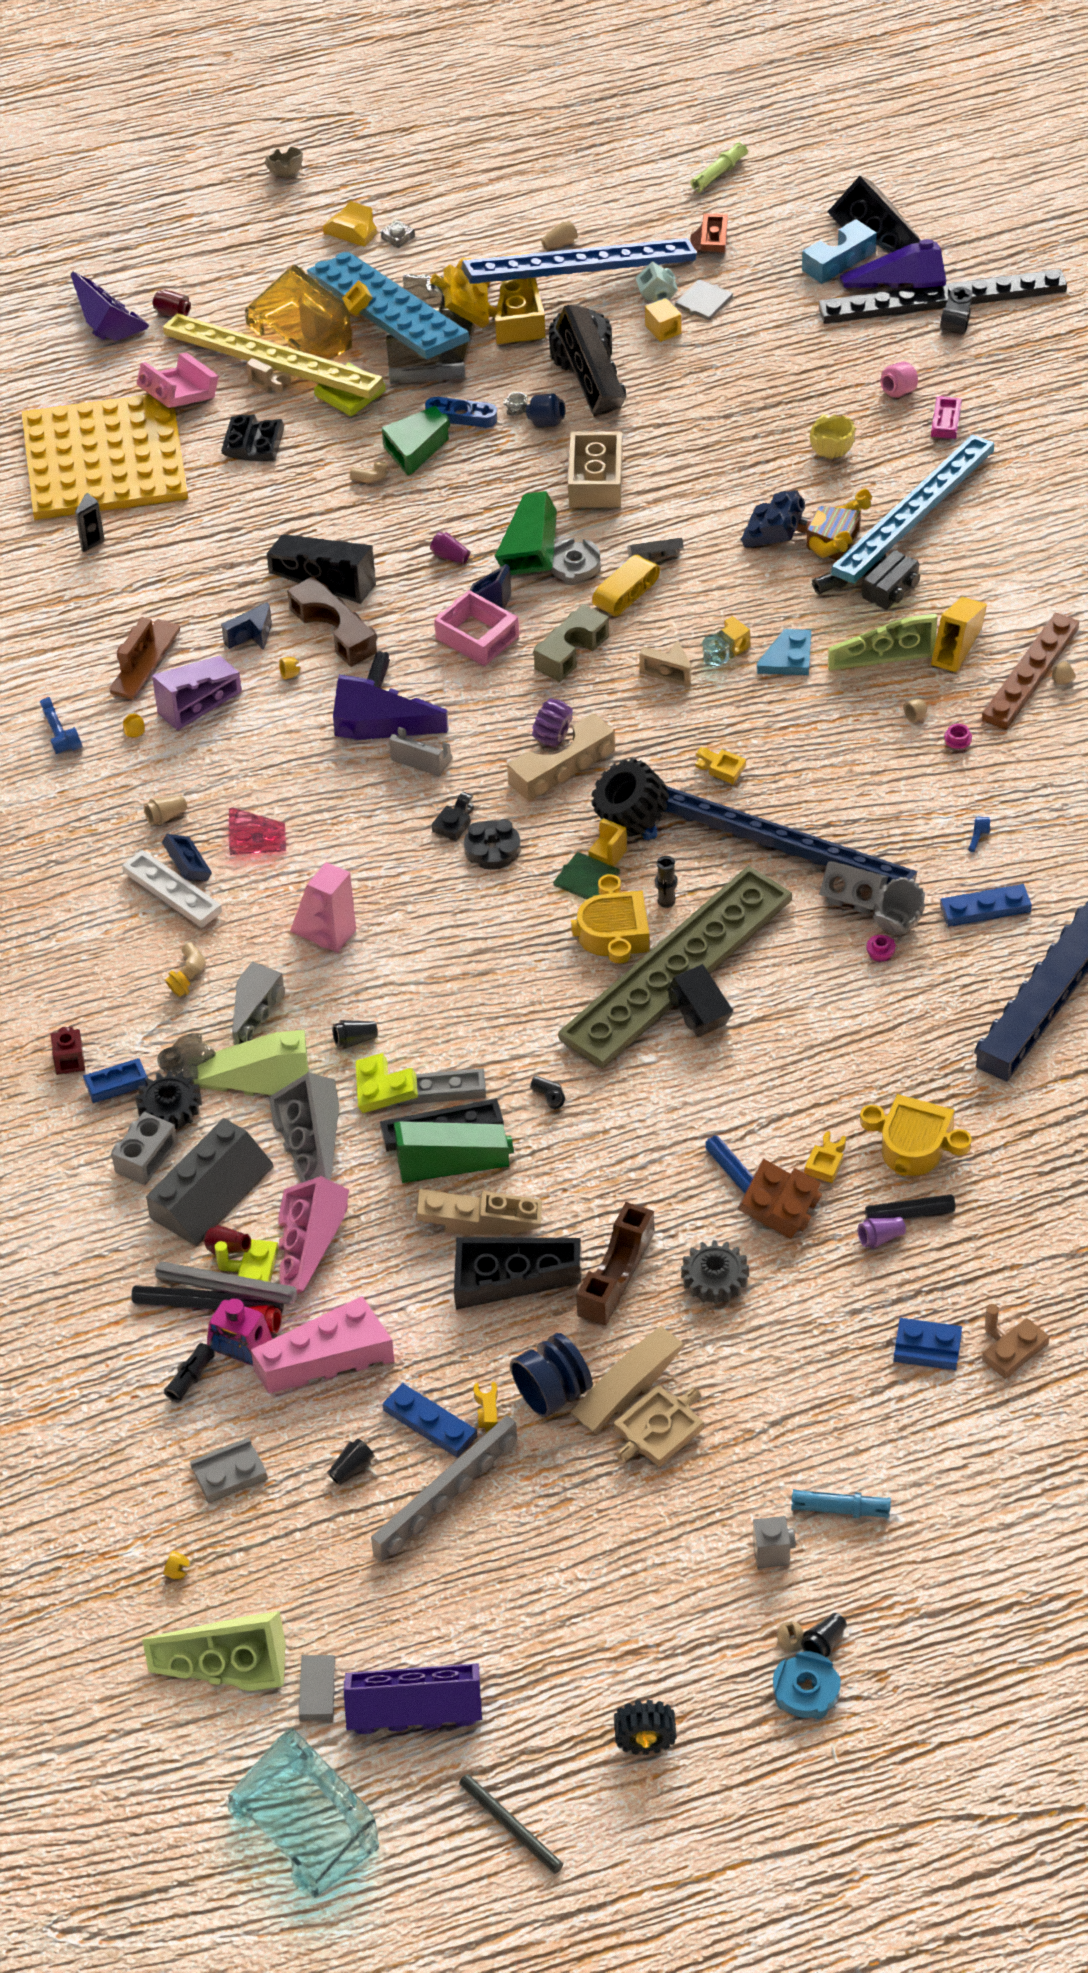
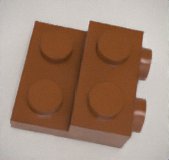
[737,1158,822,1239]

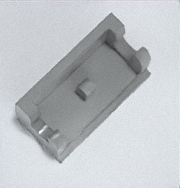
[389,727,452,776]

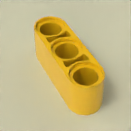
[592,554,660,617]

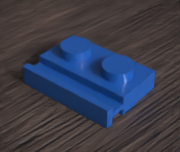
[893,1318,962,1370]

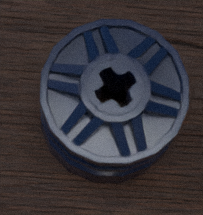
[510,1333,593,1418]

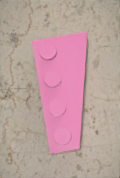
[251,1296,395,1394]

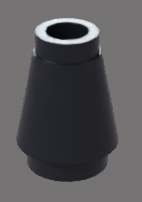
[332,1020,378,1049]
[327,1438,375,1486]
[801,1613,847,1657]

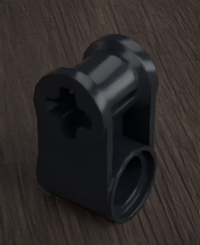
[940,287,972,334]

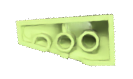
[142,1611,286,1691]

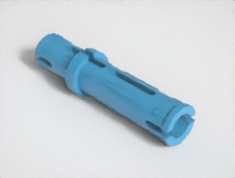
[791,1489,891,1519]

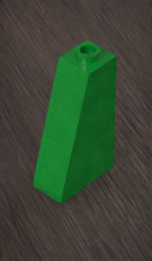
[495,491,557,575]
[394,1122,514,1183]

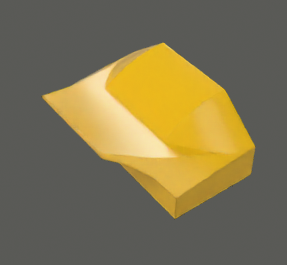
[323,201,377,247]

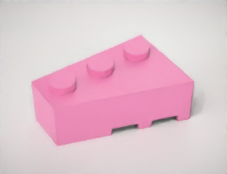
[290,862,356,953]

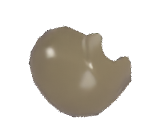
[265,147,303,177]

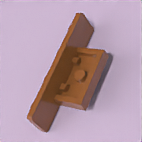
[109,617,180,700]

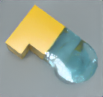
[702,616,751,667]

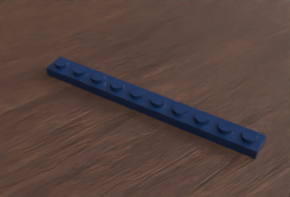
[663,786,918,885]

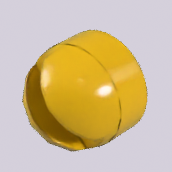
[279,657,301,679]
[123,713,145,738]
[163,1550,190,1579]

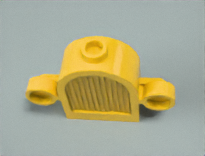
[571,874,650,964]
[860,1094,972,1176]

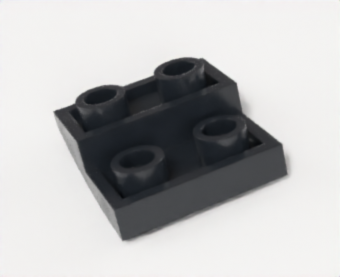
[221,414,285,461]

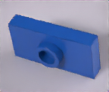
[83,1058,148,1103]

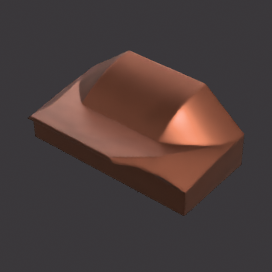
[690,213,728,253]

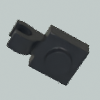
[432,791,474,841]

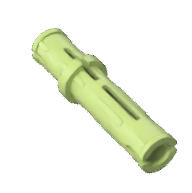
[690,142,748,192]

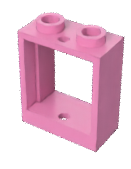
[434,590,519,666]

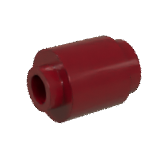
[153,289,191,317]

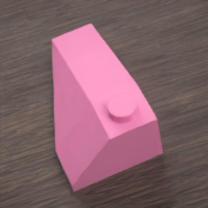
[278,1176,349,1293]

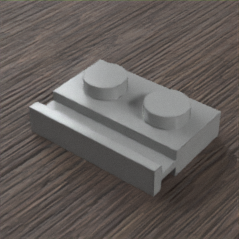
[190,1437,268,1503]

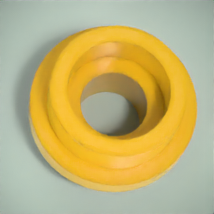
[164,970,191,998]

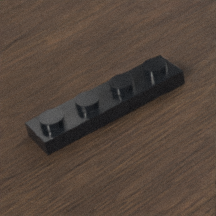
[380,1098,504,1152]

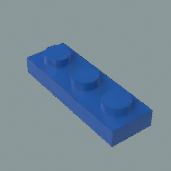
[940,884,1032,927]
[382,1383,478,1458]

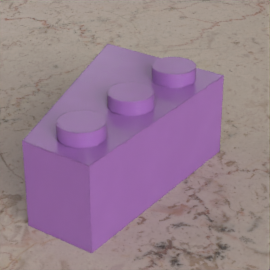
[152,655,242,731]

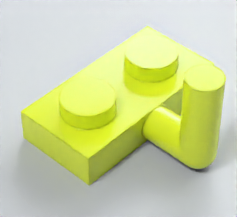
[215,1239,279,1282]

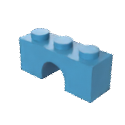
[802,219,876,284]

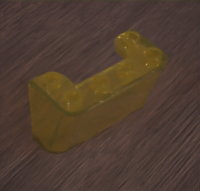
[245,264,353,360]

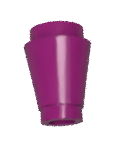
[430,531,471,565]

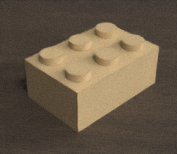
[568,432,623,508]

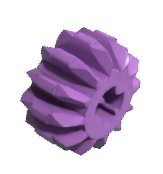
[532,698,573,747]

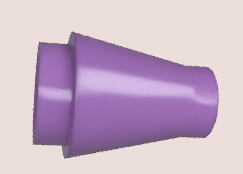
[857,1217,906,1249]

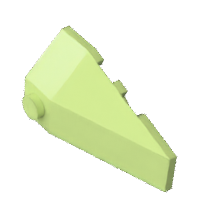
[828,614,938,671]
[189,1030,309,1096]

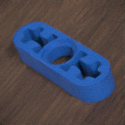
[425,397,498,428]

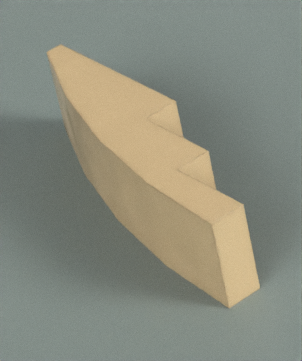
[570,1326,685,1435]

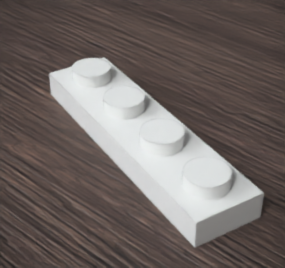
[122,849,222,928]

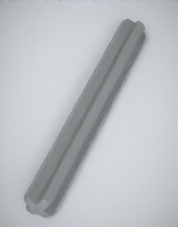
[155,1261,297,1305]

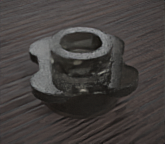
[503,392,528,416]

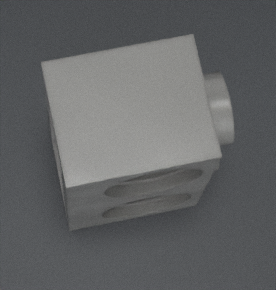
[819,862,888,914]
[111,1112,177,1185]

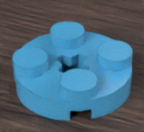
[773,1652,841,1719]

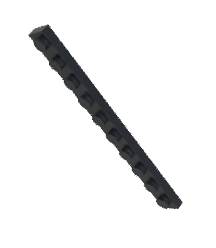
[819,269,1067,324]

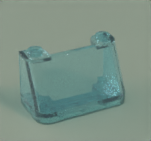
[227,1728,379,1898]

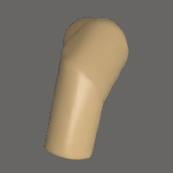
[349,461,388,484]
[181,942,206,980]

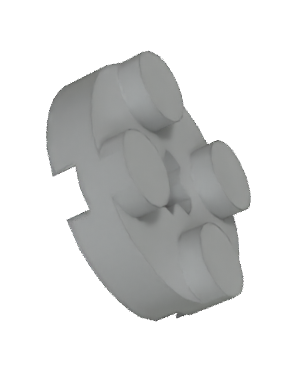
[550,538,601,586]

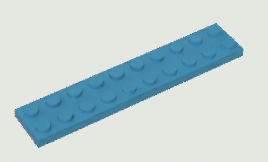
[307,252,470,359]

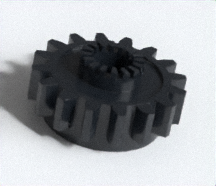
[135,1071,202,1129]

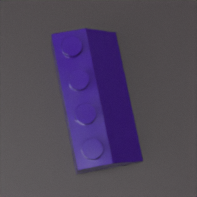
[343,1663,482,1734]

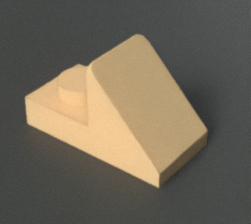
[639,641,691,687]

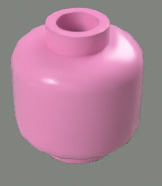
[880,361,918,398]

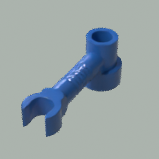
[39,697,83,754]

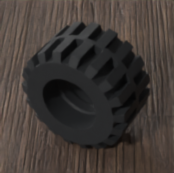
[549,310,612,372]
[591,759,669,837]

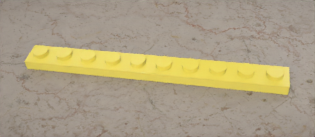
[163,313,384,399]

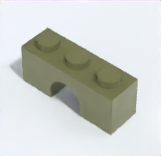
[533,604,609,682]

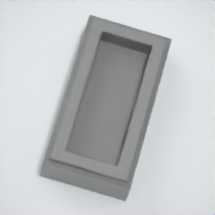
[299,1655,336,1720]

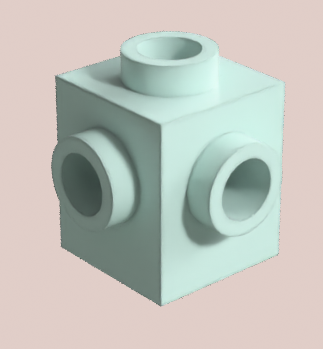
[635,261,678,302]

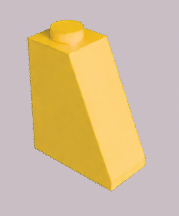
[931,597,987,672]

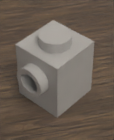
[753,1516,796,1568]

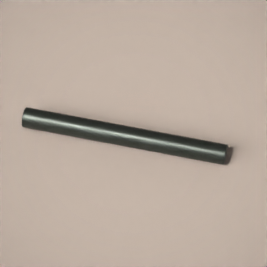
[459,1774,563,1874]

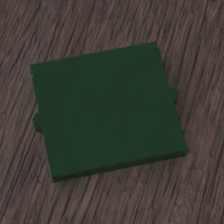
[553,852,620,899]

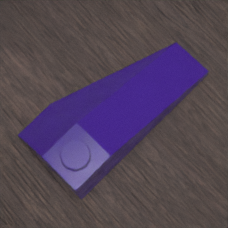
[840,239,946,288]
[70,271,149,341]
[333,674,449,740]

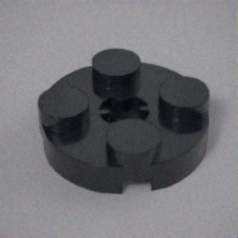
[464,819,521,870]

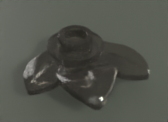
[157,1033,216,1080]

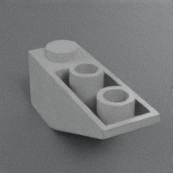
[232,961,285,1045]

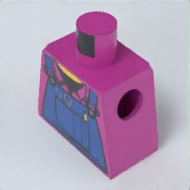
[207,1299,272,1366]

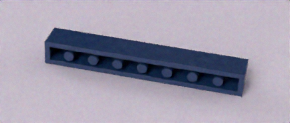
[974,901,1088,1082]

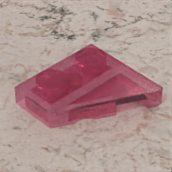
[229,808,286,855]

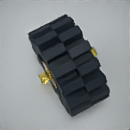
[614,1700,677,1755]

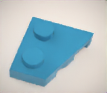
[757,629,811,676]

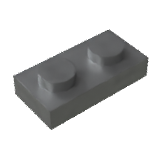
[627,538,684,559]

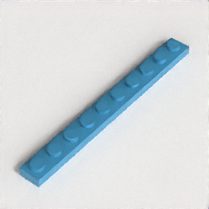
[831,434,994,584]

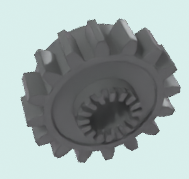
[681,1240,749,1304]

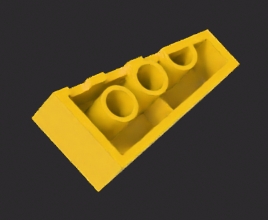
[495,252,546,344]

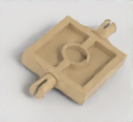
[613,1385,704,1467]

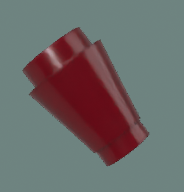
[204,1225,252,1255]

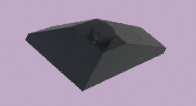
[827,176,921,252]

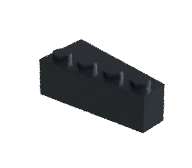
[267,534,376,604]
[454,1237,582,1310]

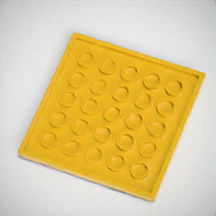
[21,394,189,520]

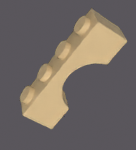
[507,713,615,802]

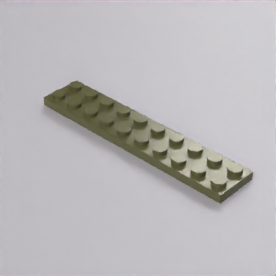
[558,865,792,1069]

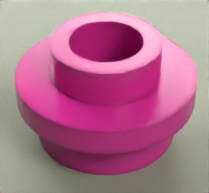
[944,724,972,749]
[866,935,896,962]

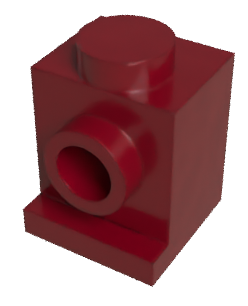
[50,1027,86,1075]

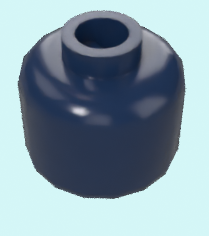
[526,393,566,428]

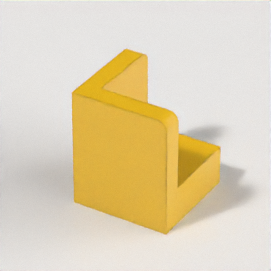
[645,298,682,342]
[588,818,627,869]

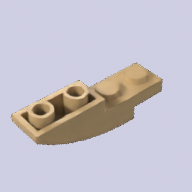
[416,1189,542,1235]

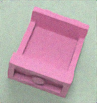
[136,353,219,408]

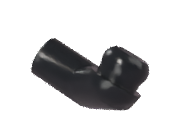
[530,1075,565,1109]

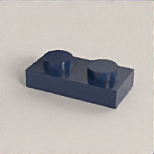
[162,834,212,881]

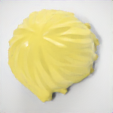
[810,414,856,459]

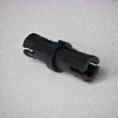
[655,856,678,908]
[164,1343,215,1403]

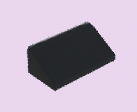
[75,493,105,552]

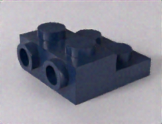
[741,490,806,548]

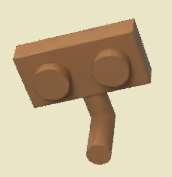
[982,1304,1050,1379]

